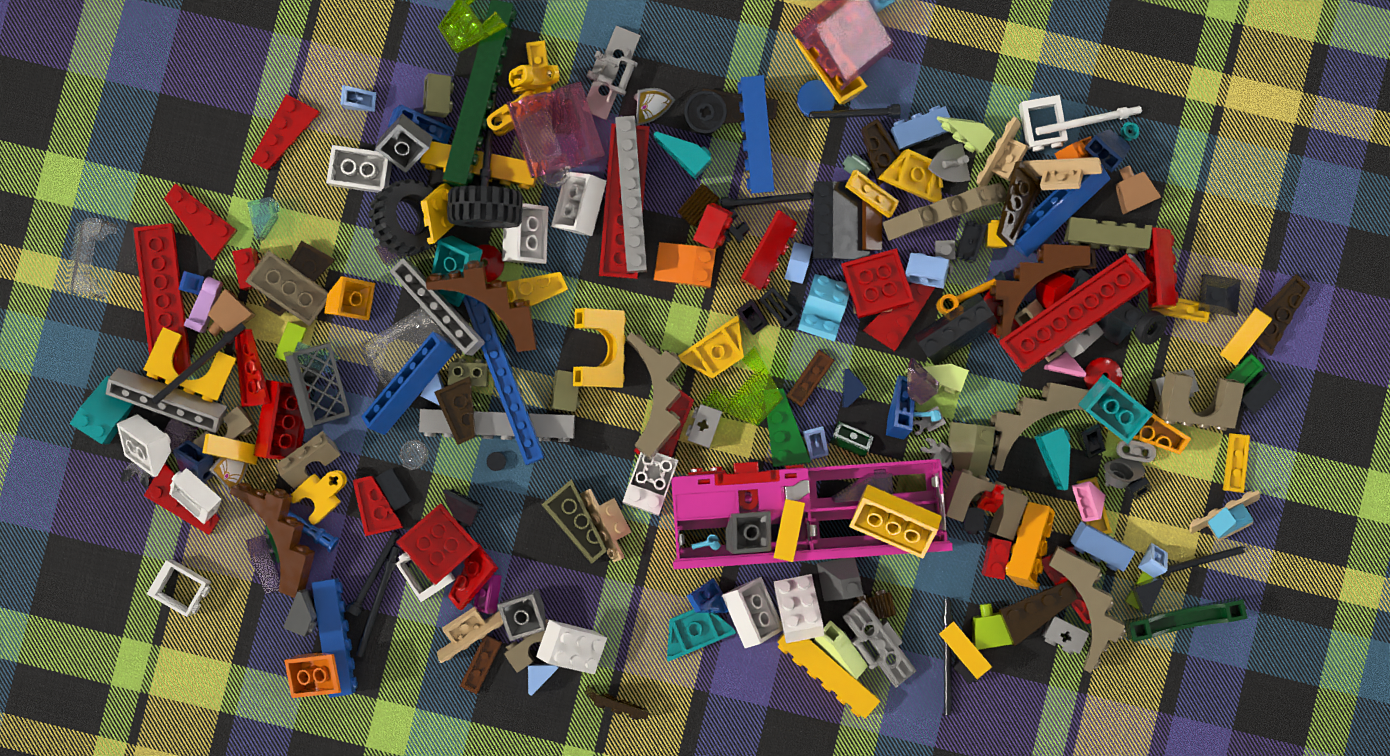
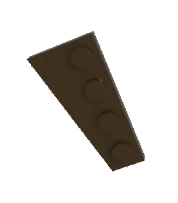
[263,240,336,316]
[998,580,1077,646]

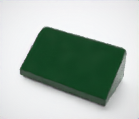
[830,421,874,458]

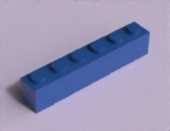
[737,75,774,194]
[1013,157,1110,257]
[361,332,457,435]
[312,578,358,698]

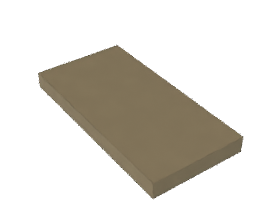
[245,250,329,326]

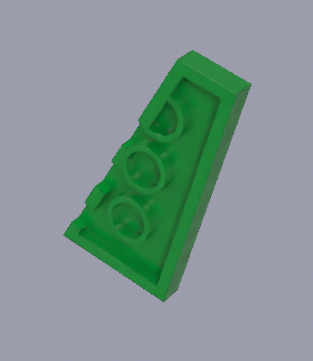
[764,388,811,467]

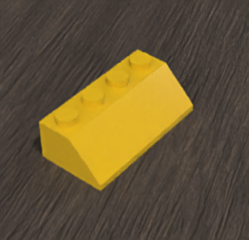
[795,24,868,104]
[849,484,942,558]

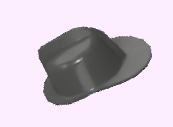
[1104,458,1145,489]

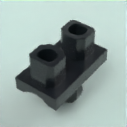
[724,209,750,244]

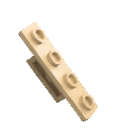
[976,117,1028,187]
[1023,157,1103,190]
[580,489,631,562]
[1189,490,1260,542]
[437,607,503,663]

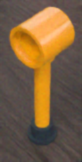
[936,271,1007,315]

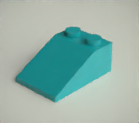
[654,132,712,180]
[431,236,483,307]
[70,375,134,444]
[1078,375,1153,444]
[1034,427,1071,491]

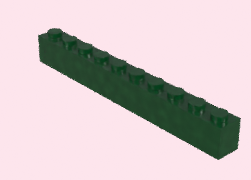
[443,0,517,187]

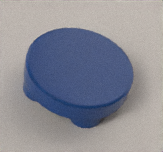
[797,80,835,117]

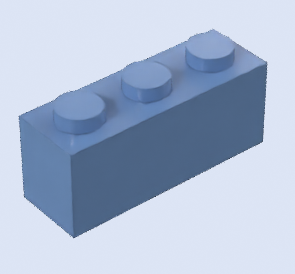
[890,105,950,151]
[1070,521,1135,572]

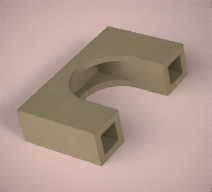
[1157,371,1245,431]
[944,468,1029,540]

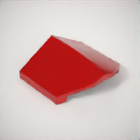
[1035,272,1075,309]

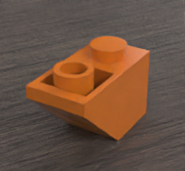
[1054,136,1093,159]

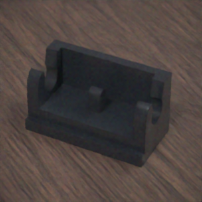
[955,220,987,263]
[1240,371,1282,415]

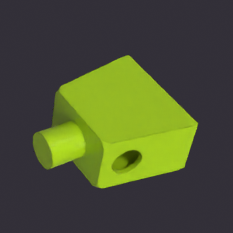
[972,603,1012,650]

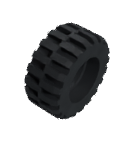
[368,179,442,256]
[447,186,523,228]

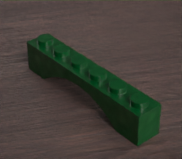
[1124,597,1248,642]

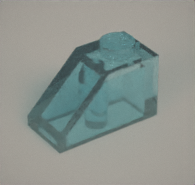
[247,197,280,241]
[295,342,339,374]

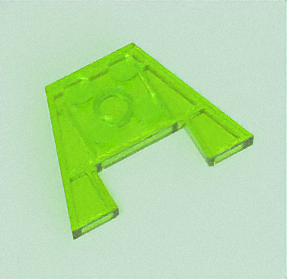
[438,0,507,53]
[703,346,783,426]

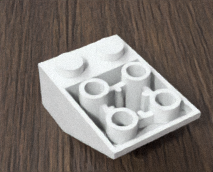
[623,452,678,516]

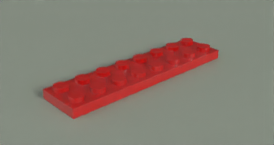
[599,123,650,279]
[133,223,191,380]
[999,254,1151,373]

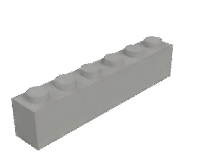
[390,258,486,356]
[106,367,227,433]

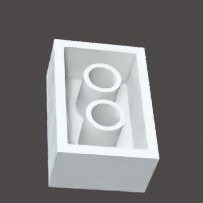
[326,145,392,193]
[774,574,824,643]
[536,620,607,674]

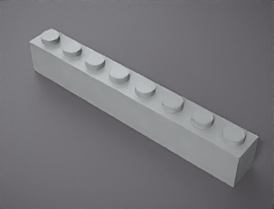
[615,116,647,273]
[419,409,575,442]

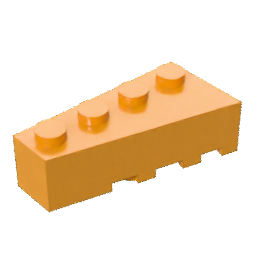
[1101,412,1191,454]
[1006,502,1055,590]

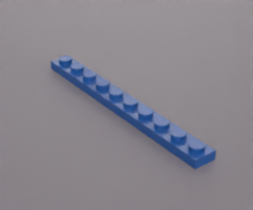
[463,294,545,465]

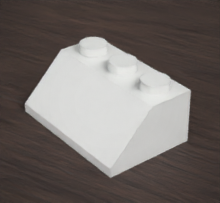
[551,172,606,236]
[502,203,548,264]
[117,414,171,477]
[722,577,783,648]

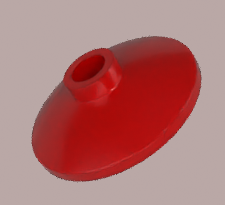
[477,245,504,283]
[1084,358,1122,390]

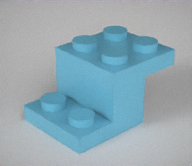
[798,274,850,342]

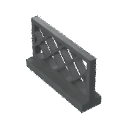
[284,342,350,429]

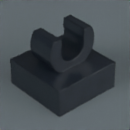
[1128,477,1151,500]

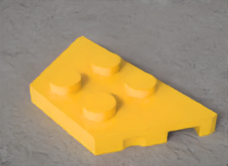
[879,149,943,203]
[421,183,454,244]
[678,316,744,379]

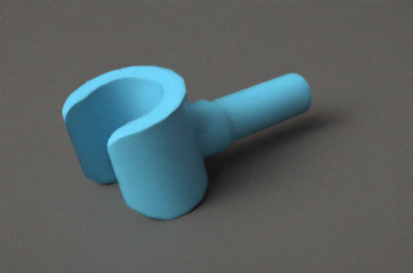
[914,410,942,422]
[692,534,721,550]

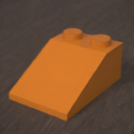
[654,242,716,288]
[284,653,341,698]

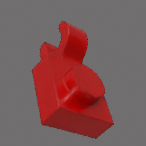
[977,484,1004,513]

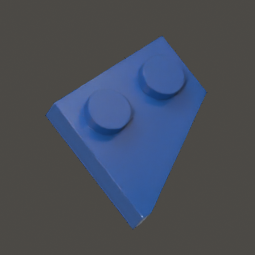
[686,578,729,613]

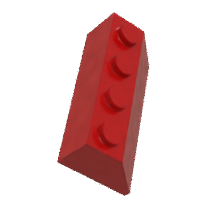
[740,210,798,291]
[1144,227,1179,309]
[254,380,310,460]

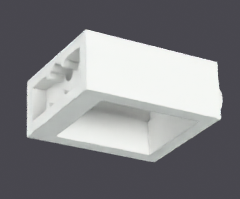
[1018,95,1068,152]
[169,468,222,524]
[395,553,456,602]
[147,559,211,617]

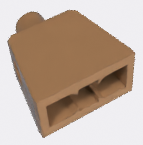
[1115,165,1161,214]
[207,289,256,337]

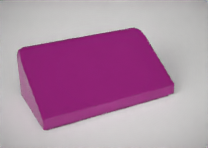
[473,574,502,614]

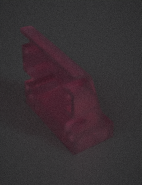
[792,0,893,90]
[506,81,605,178]

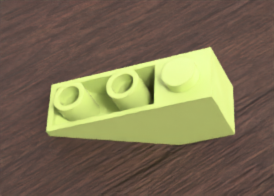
[936,116,994,153]
[905,364,969,394]
[812,621,868,680]

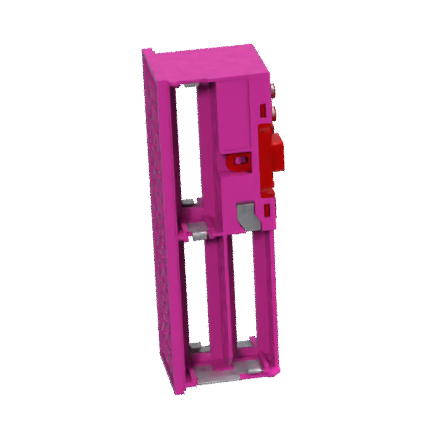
[671,459,953,570]

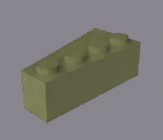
[1064,217,1152,255]
[542,479,607,564]

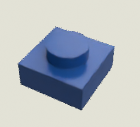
[179,271,204,295]

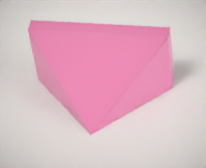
[1044,352,1086,377]
[1072,481,1106,522]

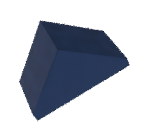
[842,369,867,408]

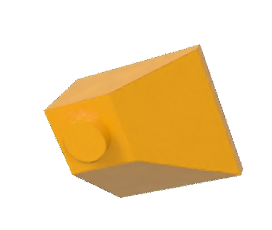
[324,276,375,321]

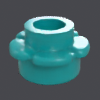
[1120,122,1139,141]

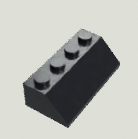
[1066,269,1144,346]
[914,293,1000,365]

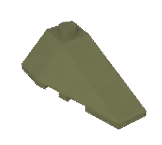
[948,422,995,502]

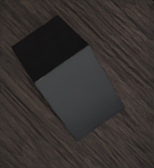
[735,299,768,335]
[1075,424,1106,459]
[1131,577,1165,615]

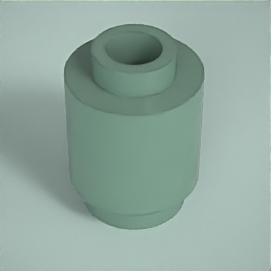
[843,154,872,176]

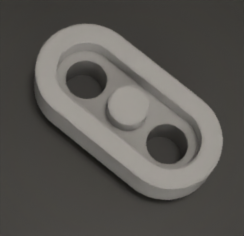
[1116,440,1156,462]

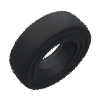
[1135,310,1167,345]

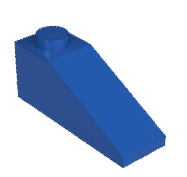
[388,105,453,144]
[886,375,917,440]

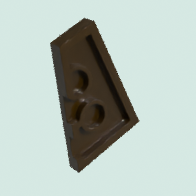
[861,118,901,186]
[434,376,476,445]
[585,686,649,720]

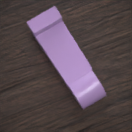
[184,277,223,333]

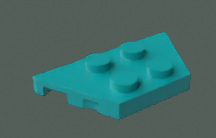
[667,609,736,662]

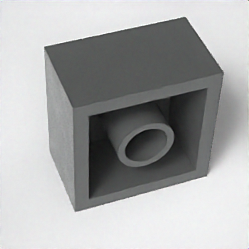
[375,113,433,173]

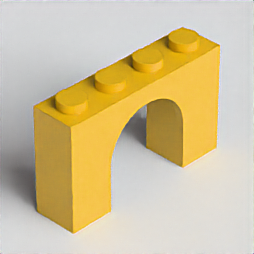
[573,308,626,388]
[143,327,237,403]

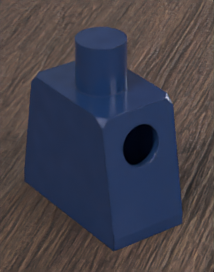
[1084,129,1130,173]
[173,440,214,484]

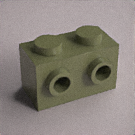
[423,73,454,118]
[448,358,489,387]
[550,370,582,412]

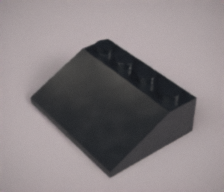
[812,181,870,260]

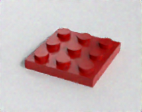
[841,248,914,319]
[396,503,479,585]

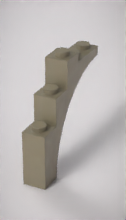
[883,182,1006,241]
[626,332,681,460]
[989,383,1090,471]
[1049,545,1126,673]

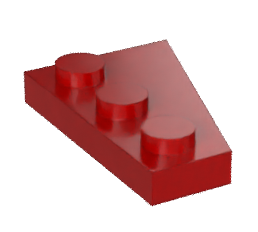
[353,476,403,536]
[448,542,498,610]

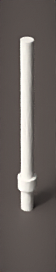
[1036,106,1142,135]

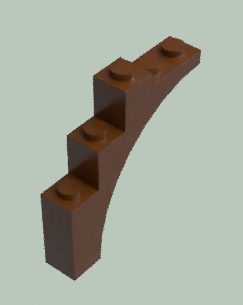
[990,244,1090,340]
[426,260,537,352]
[230,482,315,598]

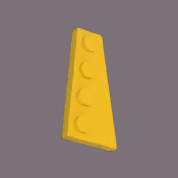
[495,272,569,321]

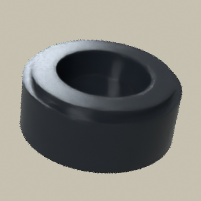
[487,452,506,471]

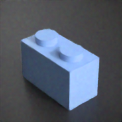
[906,253,949,289]

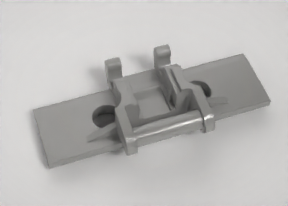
[582,26,641,120]
[843,600,916,688]

